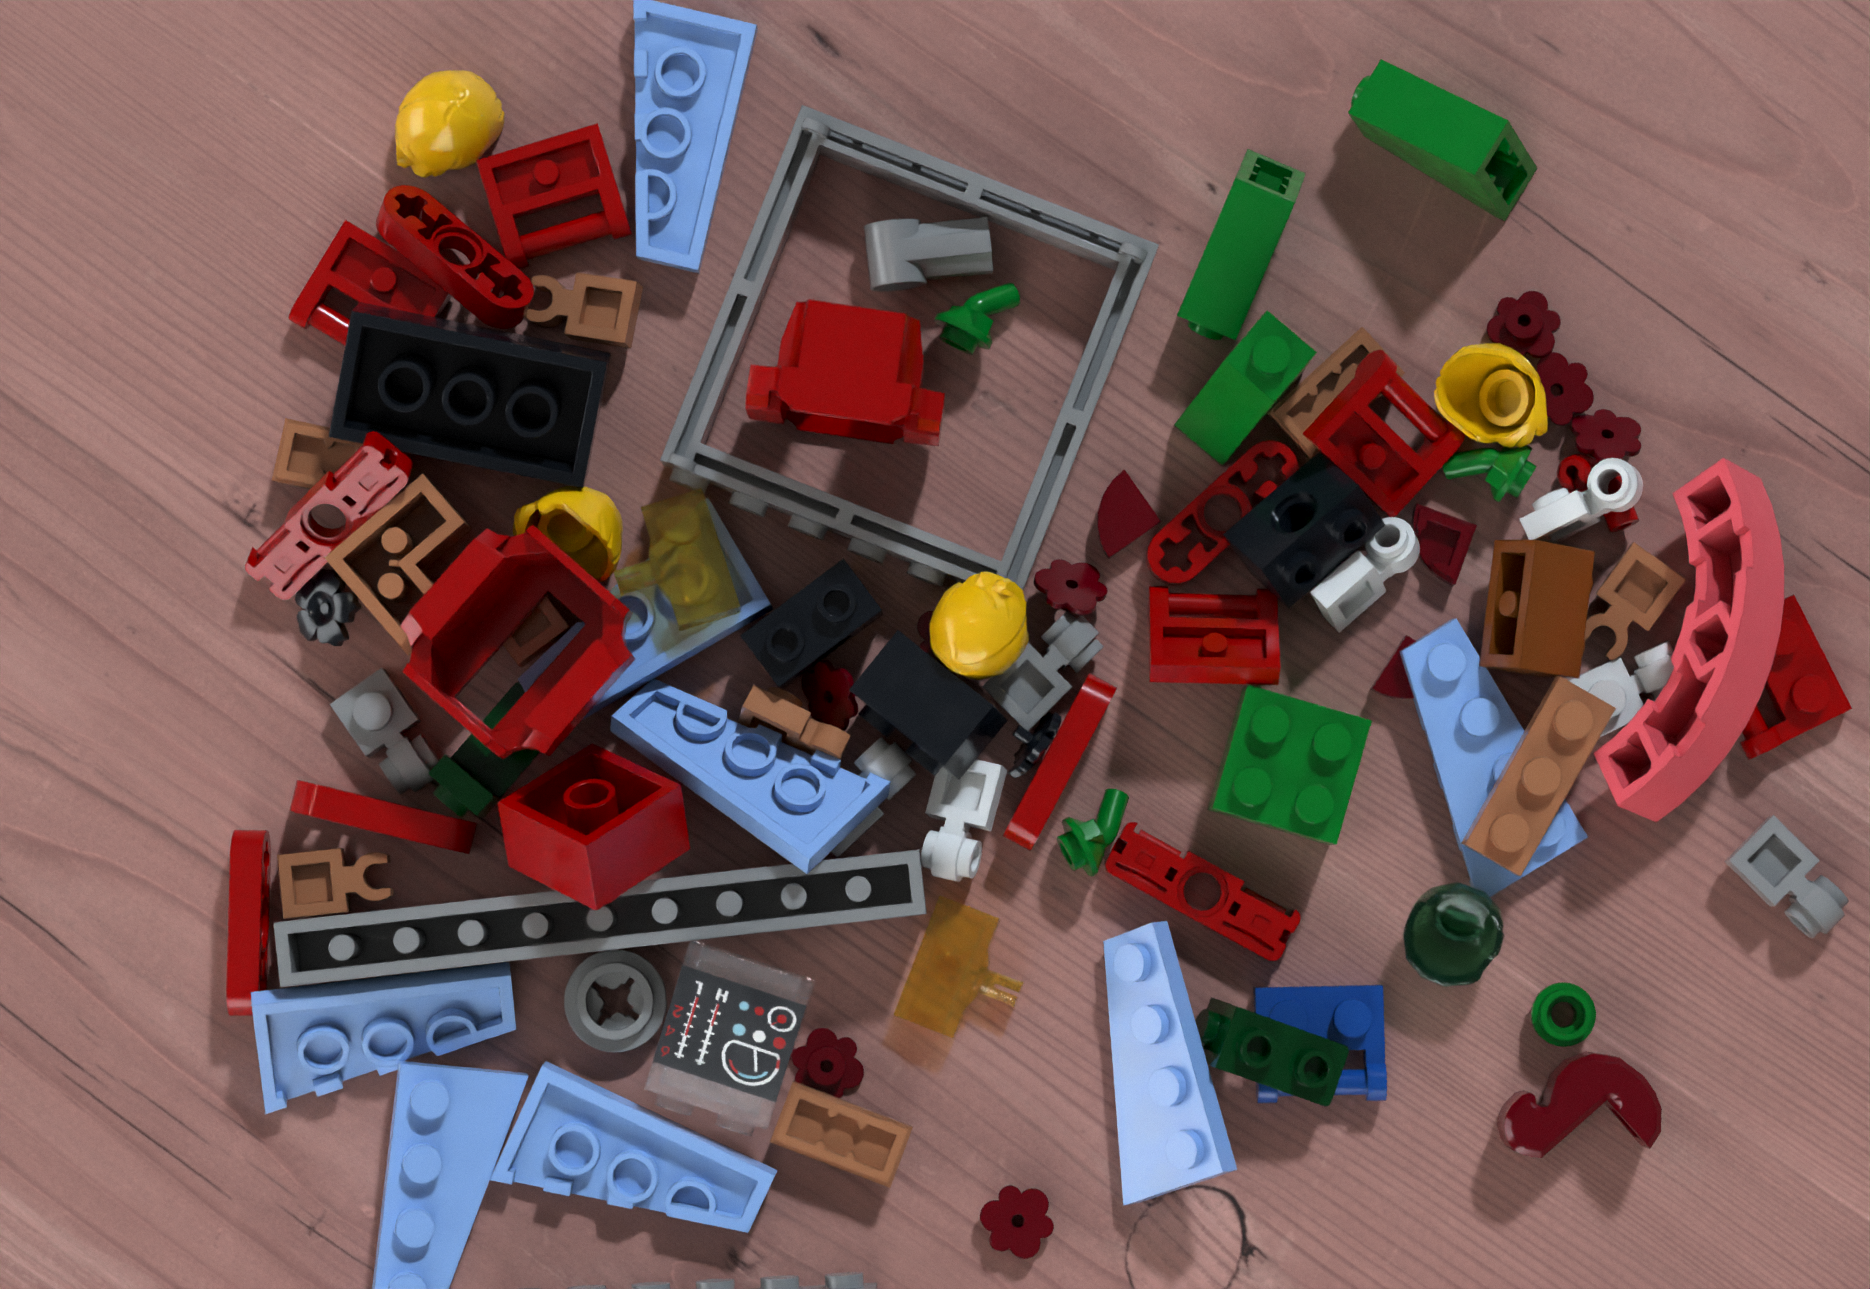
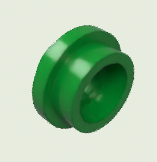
[1531,982,1596,1047]

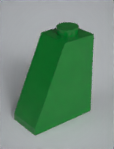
[1348,59,1538,221]
[1177,149,1306,341]
[1174,310,1317,466]

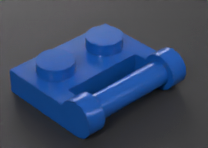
[1253,985,1387,1103]

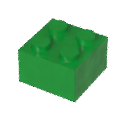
[1207,685,1372,845]

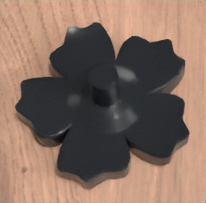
[295,569,362,646]
[1007,712,1061,778]

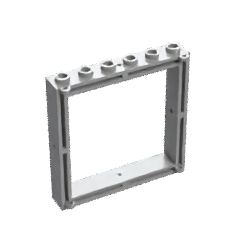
[660,105,1159,590]

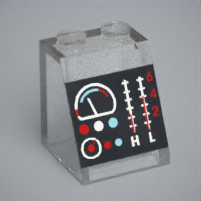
[644,940,818,1136]

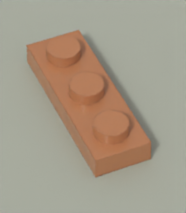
[1461,676,1616,876]

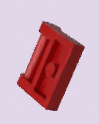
[476,123,632,269]
[288,220,452,346]
[1303,349,1465,517]
[1148,586,1281,685]
[1740,595,1852,760]

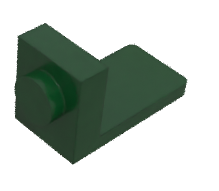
[428,681,541,818]
[1195,997,1349,1106]

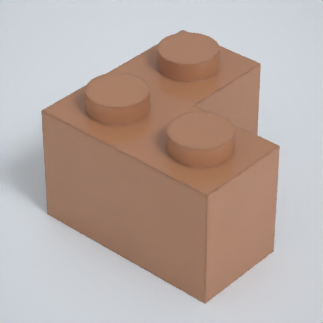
[324,474,472,656]

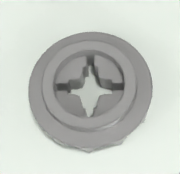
[564,950,667,1053]

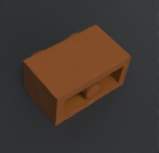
[1479,540,1595,679]

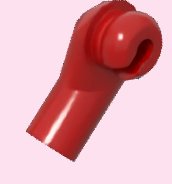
[1557,454,1640,533]

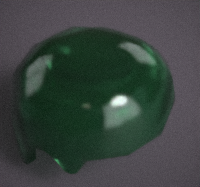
[1403,882,1505,987]

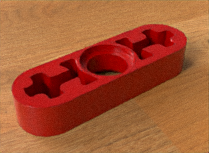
[376,185,534,329]
[1146,440,1299,585]
[1003,673,1117,851]
[289,780,477,854]
[226,830,271,1016]

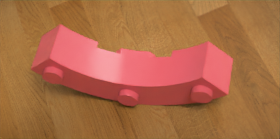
[1593,458,1784,822]

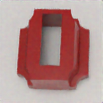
[745,299,945,447]
[400,525,635,760]

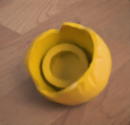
[395,70,504,178]
[1434,343,1548,448]
[513,486,623,582]
[929,572,1029,680]

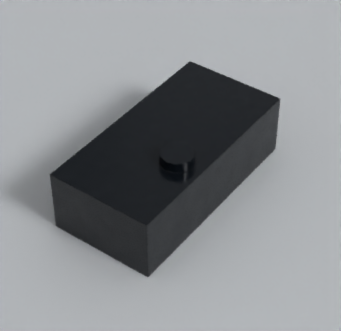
[329,302,611,488]

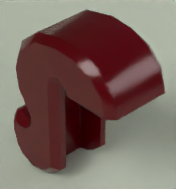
[1497,1051,1662,1158]

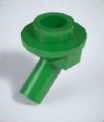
[934,282,1020,355]
[1443,445,1537,502]
[1057,789,1129,877]

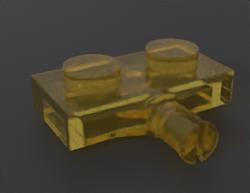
[614,488,741,632]
[893,896,1024,1038]

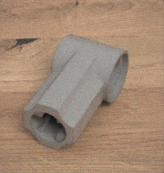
[864,217,993,291]

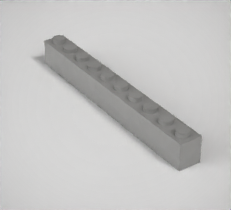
[274,849,927,987]

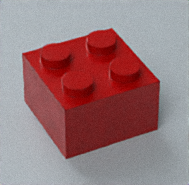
[497,743,690,911]

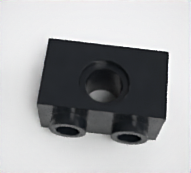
[1223,451,1385,608]
[740,558,883,689]

